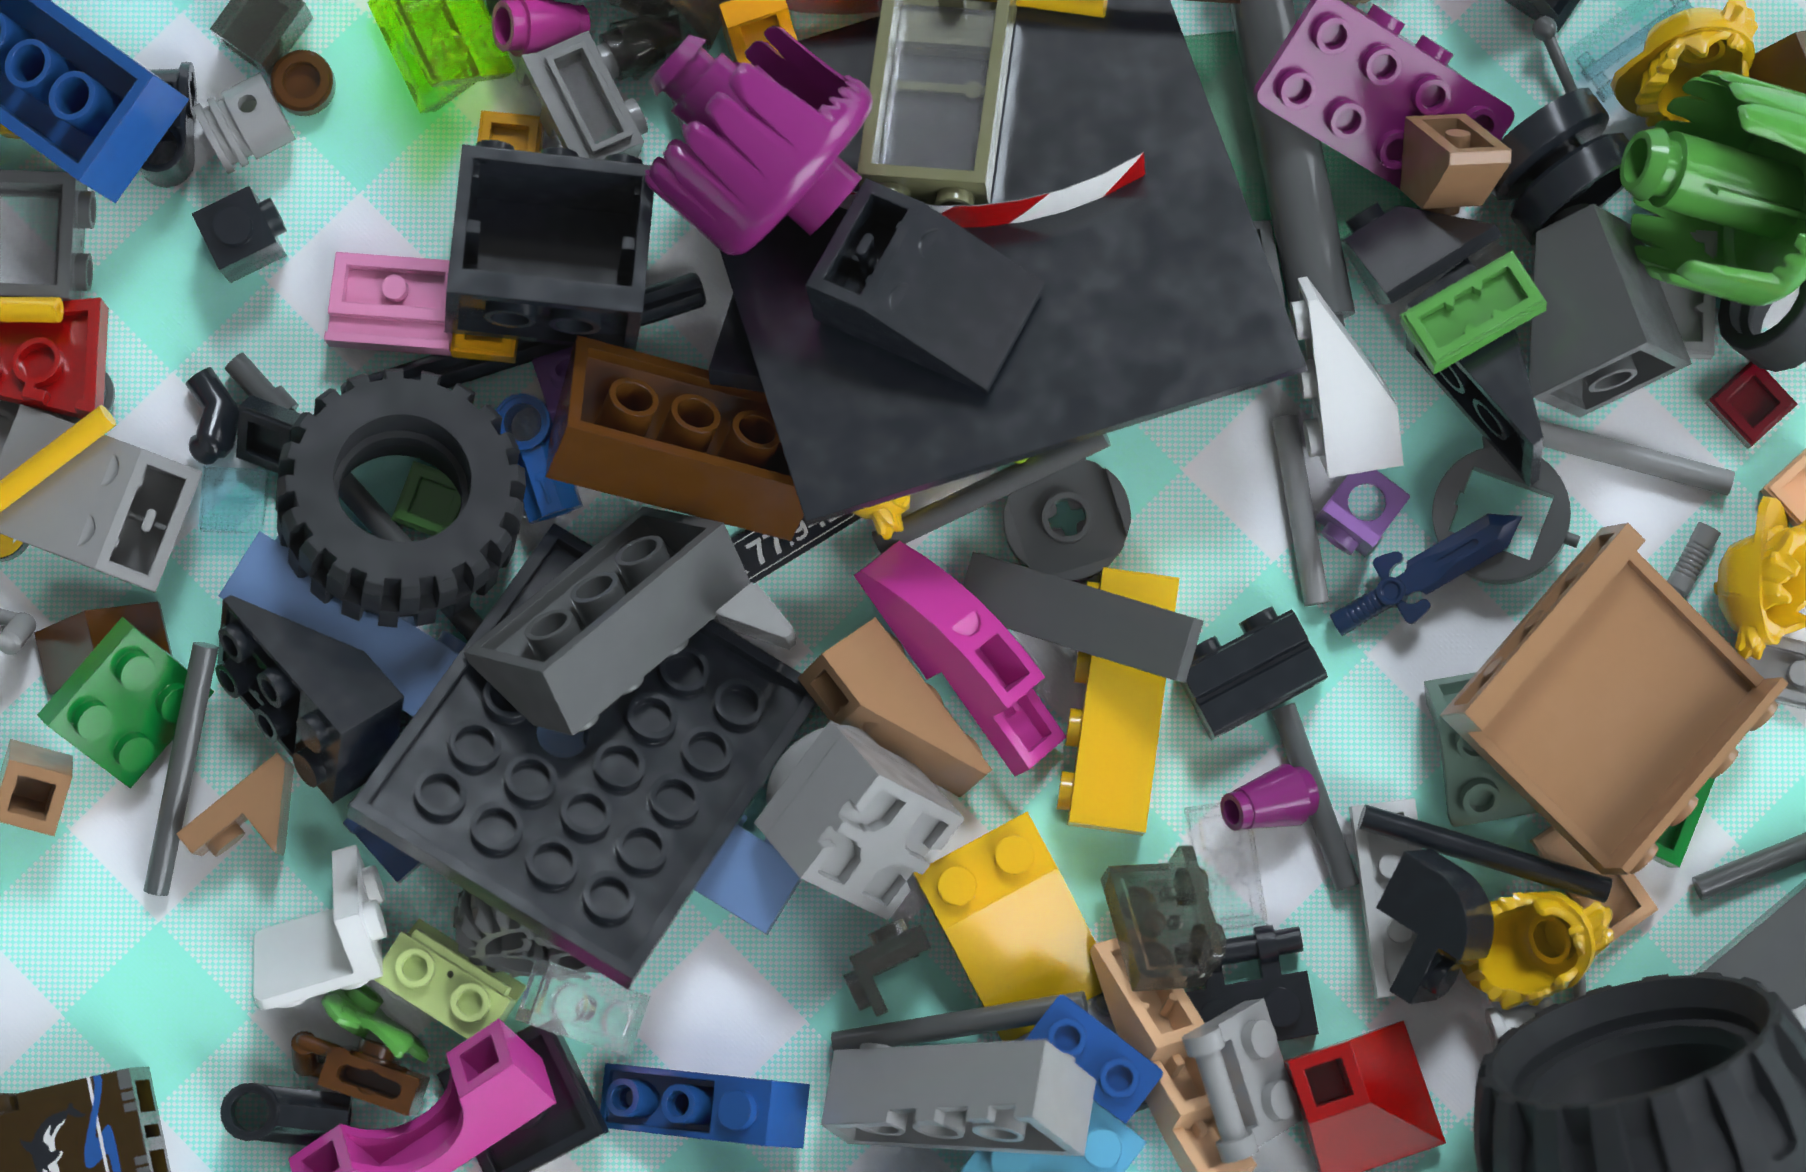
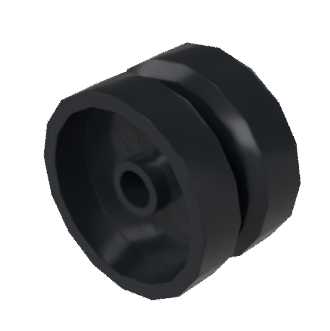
[1492,87,1629,245]

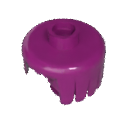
[645,26,873,255]

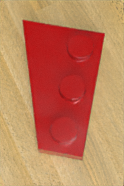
[0,297,109,419]

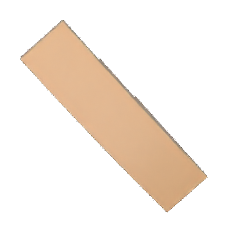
[1090,928,1257,1172]

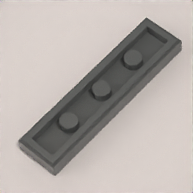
[963,552,1204,683]

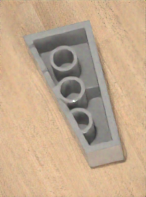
[821,1039,1096,1156]

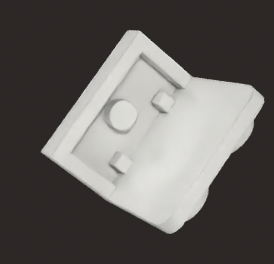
[253,844,387,1010]

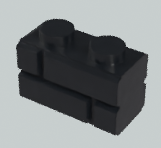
[1180,606,1328,740]

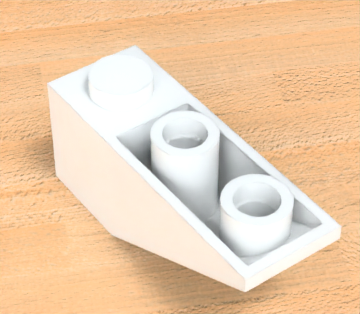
[1290,277,1404,478]

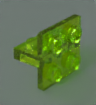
[367,0,515,114]

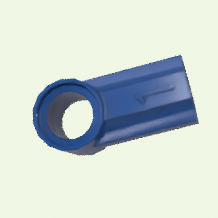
[496,393,583,524]

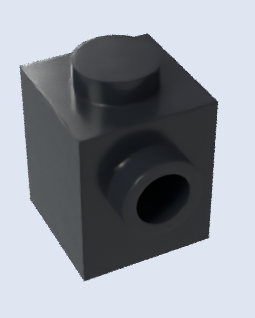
[192,186,287,283]

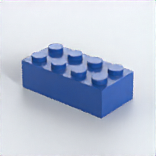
[0,0,189,204]

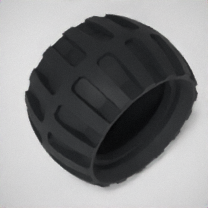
[1473,972,1806,1172]

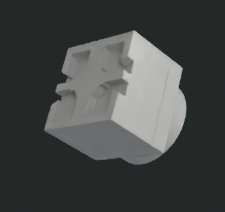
[754,720,965,921]

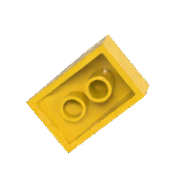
[913,811,1102,1041]

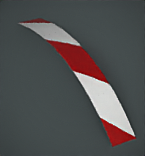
[839,152,1146,227]

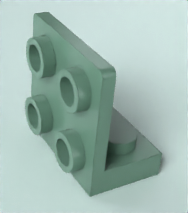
[1424,672,1538,827]

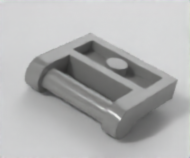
[1182,998,1303,1163]

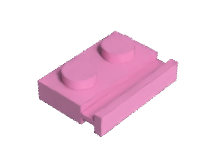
[324,252,452,356]

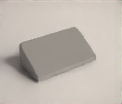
[715,582,797,650]

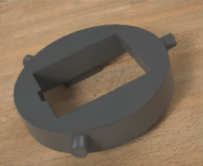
[1432,436,1581,585]

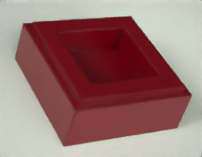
[1705,361,1798,449]

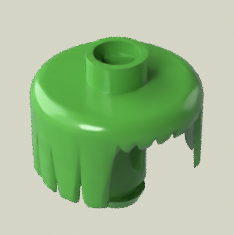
[1620,70,1806,306]

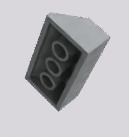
[464,506,751,736]

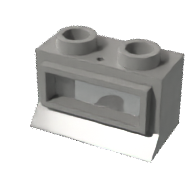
[516,30,648,160]

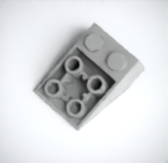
[0,404,203,593]

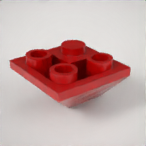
[1284,1020,1446,1172]

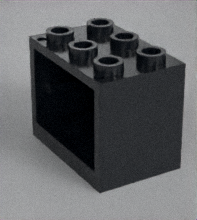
[444,140,654,351]

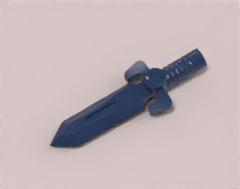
[1330,514,1523,636]

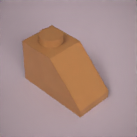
[1400,114,1512,215]

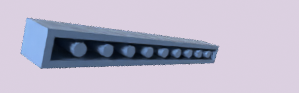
[218,531,802,935]

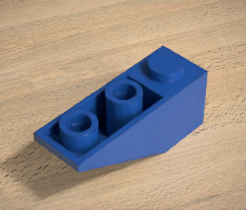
[600,1063,810,1149]

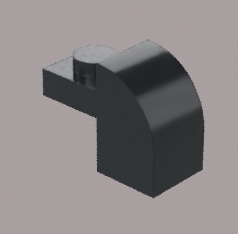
[1376,849,1494,1004]

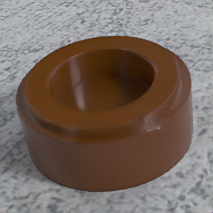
[270,50,336,116]

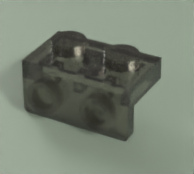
[1100,845,1226,992]
[843,918,932,1018]

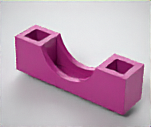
[288,1018,556,1172]

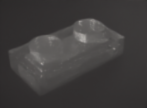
[515,957,651,1057]

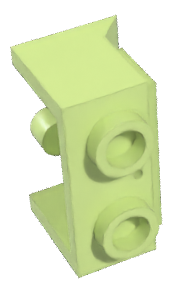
[373,918,527,1039]

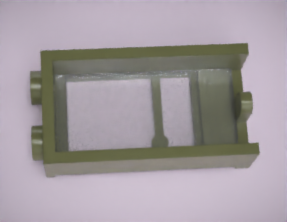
[857,0,1017,205]

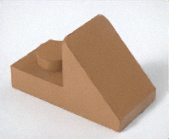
[176,752,294,857]

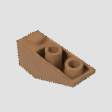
[798,617,992,797]

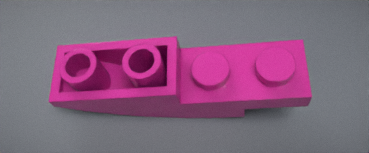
[854,541,1066,777]

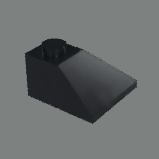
[1341,202,1503,305]

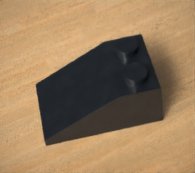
[1406,258,1544,487]

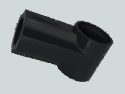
[220,1083,353,1146]

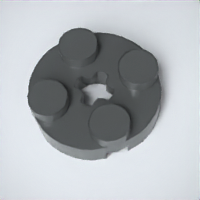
[1003,458,1131,582]

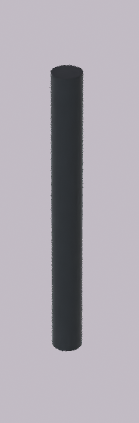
[1358,804,1612,903]

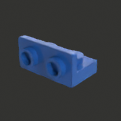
[1025,995,1163,1124]

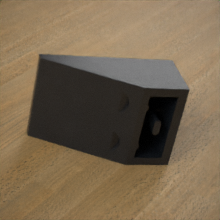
[806,178,1045,394]
[215,595,404,804]

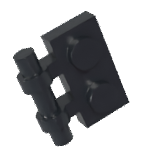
[1172,924,1319,1041]

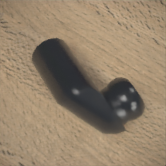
[185,367,239,465]

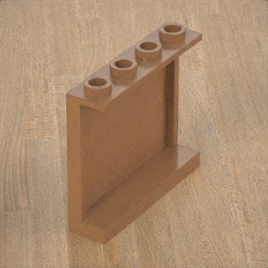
[1440,523,1789,875]

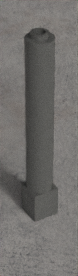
[1229,0,1355,327]

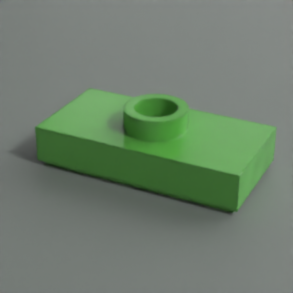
[1400,251,1547,374]

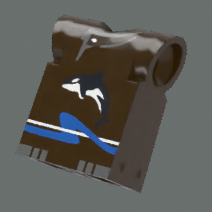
[0,1066,171,1172]

